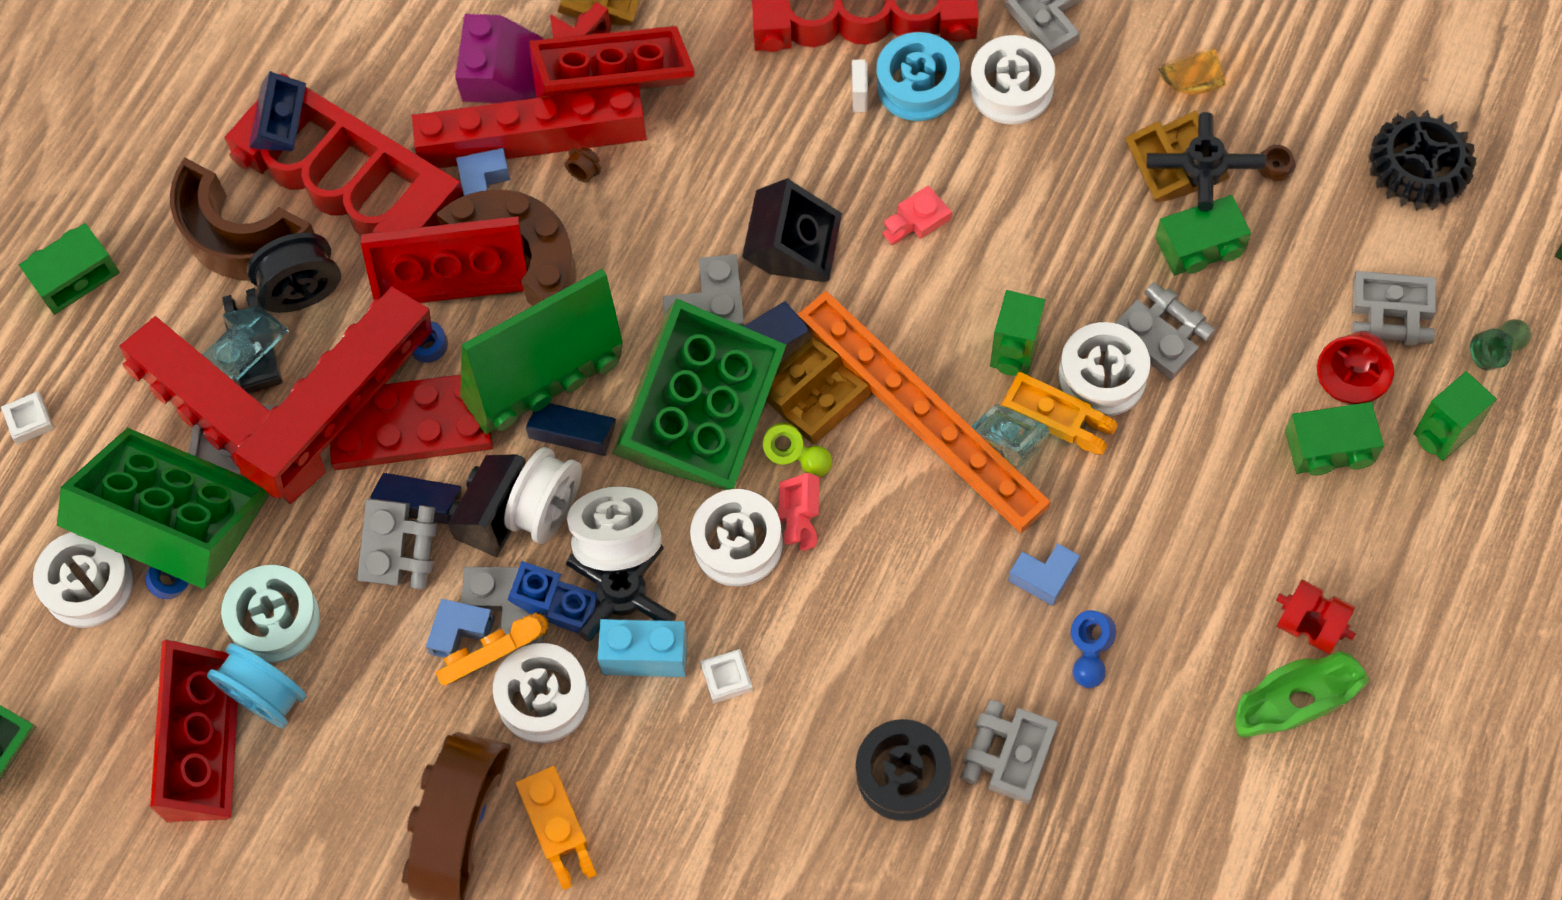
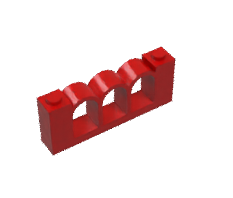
[752,0,979,52]
[224,72,464,236]

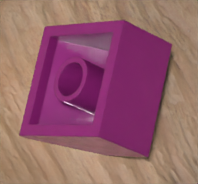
[455,14,543,103]

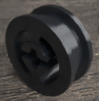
[246,233,341,313]
[856,719,951,821]

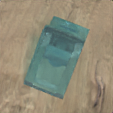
[202,306,289,382]
[971,403,1050,470]

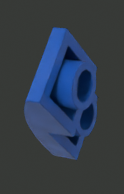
[508,561,598,633]

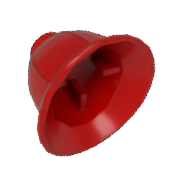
[1317,331,1395,404]

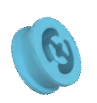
[877,32,960,121]
[207,643,307,729]

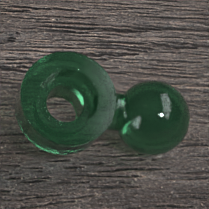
[1470,319,1531,371]

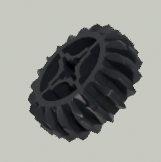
[1368,109,1477,211]

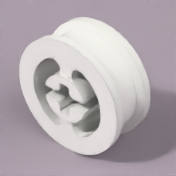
[971,35,1055,124]
[1058,322,1150,417]
[504,447,582,544]
[567,487,662,571]
[690,489,783,587]
[33,532,134,628]
[493,643,589,743]

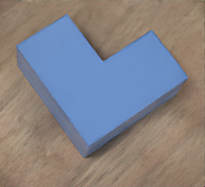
[456,148,510,196]
[1008,544,1080,606]
[426,599,494,658]

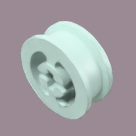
[221,565,320,663]

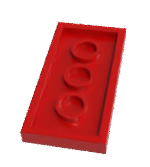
[360,216,528,303]
[330,374,493,471]

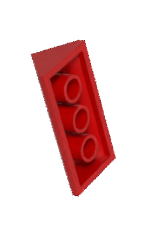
[529,26,695,98]
[150,639,238,822]

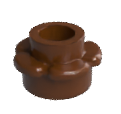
[1258,145,1296,182]
[565,147,601,182]

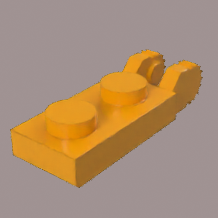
[1000,372,1118,455]
[435,612,550,686]
[515,765,597,890]

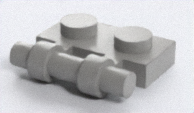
[1351,271,1436,346]
[1115,282,1216,380]
[357,498,438,589]
[960,700,1058,804]

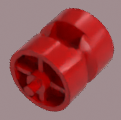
[1276,579,1356,655]

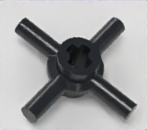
[1147,112,1266,211]
[566,544,677,642]

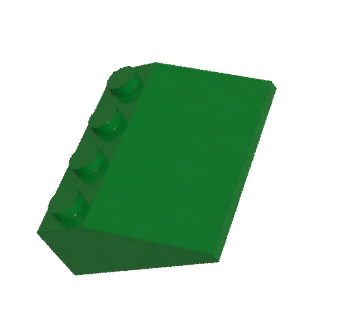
[460,269,623,434]
[612,298,786,490]
[56,427,269,589]

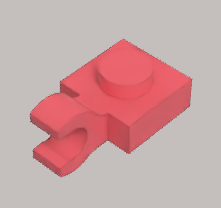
[883,185,952,245]
[778,473,819,551]

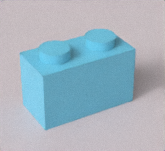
[598,619,688,677]

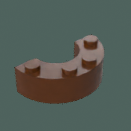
[170,157,315,281]
[436,189,576,306]
[402,732,511,900]

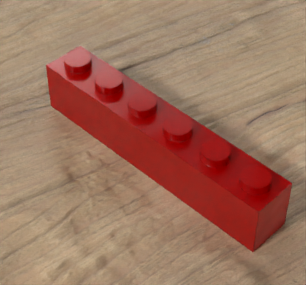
[412,84,647,168]
[235,286,433,499]
[119,316,326,505]

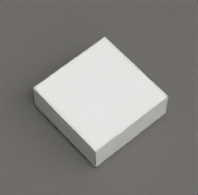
[852,60,868,112]
[1,391,55,445]
[700,649,753,704]

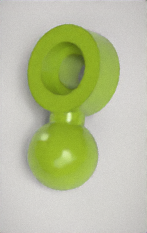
[763,423,833,478]

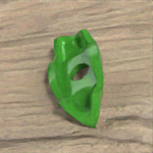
[1235,651,1370,737]

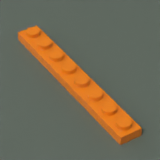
[797,290,1051,534]

